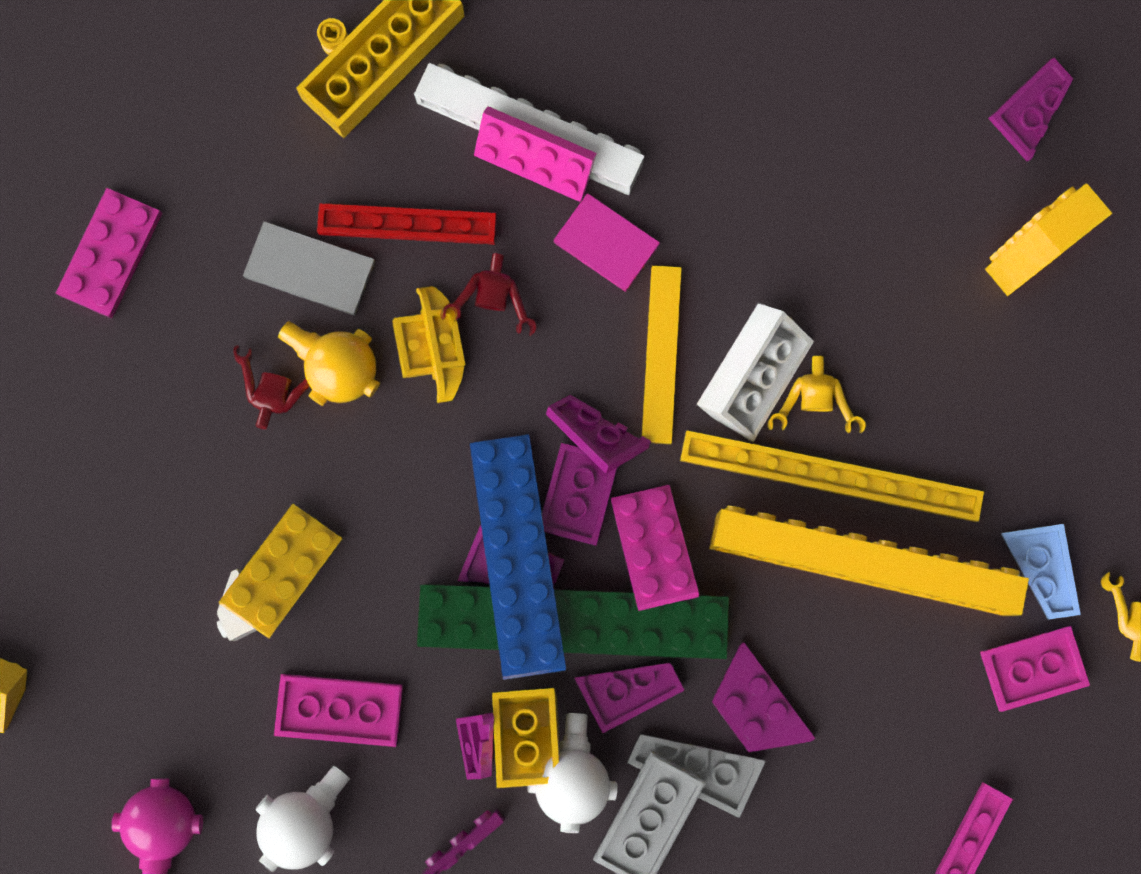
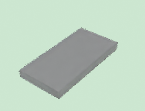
[243,222,375,316]
[593,750,706,874]

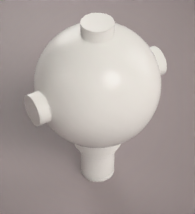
[528,713,617,833]
[255,766,350,872]

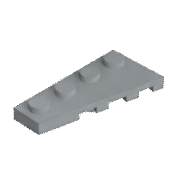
[627,734,766,818]

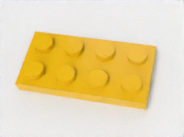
[219,504,342,638]

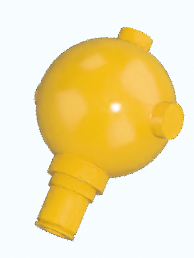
[278,321,380,406]

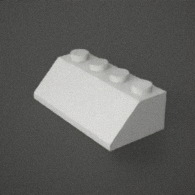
[697,304,814,442]

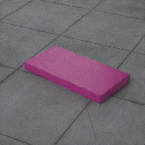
[274,674,403,747]

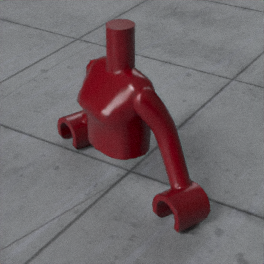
[440,253,536,336]
[233,345,310,430]

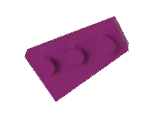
[575,662,684,733]
[422,809,505,874]

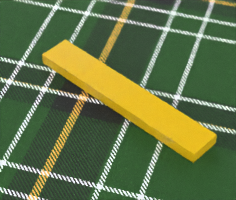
[642,266,681,445]

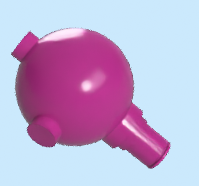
[112,778,203,874]

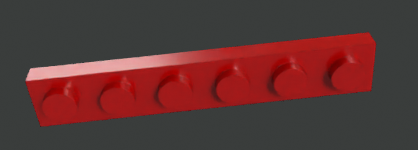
[317,203,497,245]

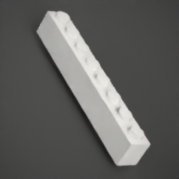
[414,63,644,195]

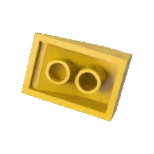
[492,688,559,788]

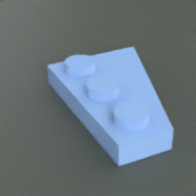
[1001,524,1081,619]

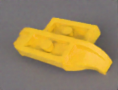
[392,286,465,403]

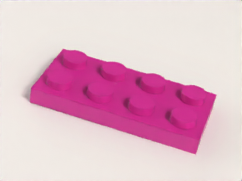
[474,106,597,202]
[56,188,163,318]
[611,485,699,611]

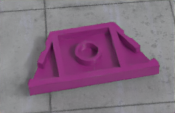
[711,642,815,752]

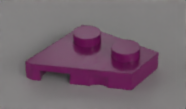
[456,713,494,780]

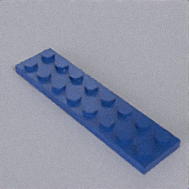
[470,435,566,680]

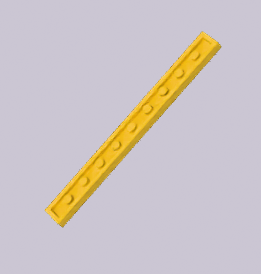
[680,430,984,522]

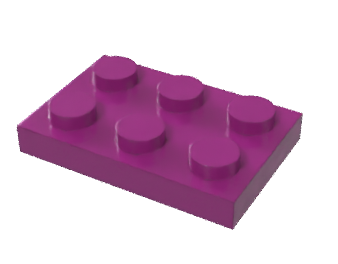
[542,443,617,546]

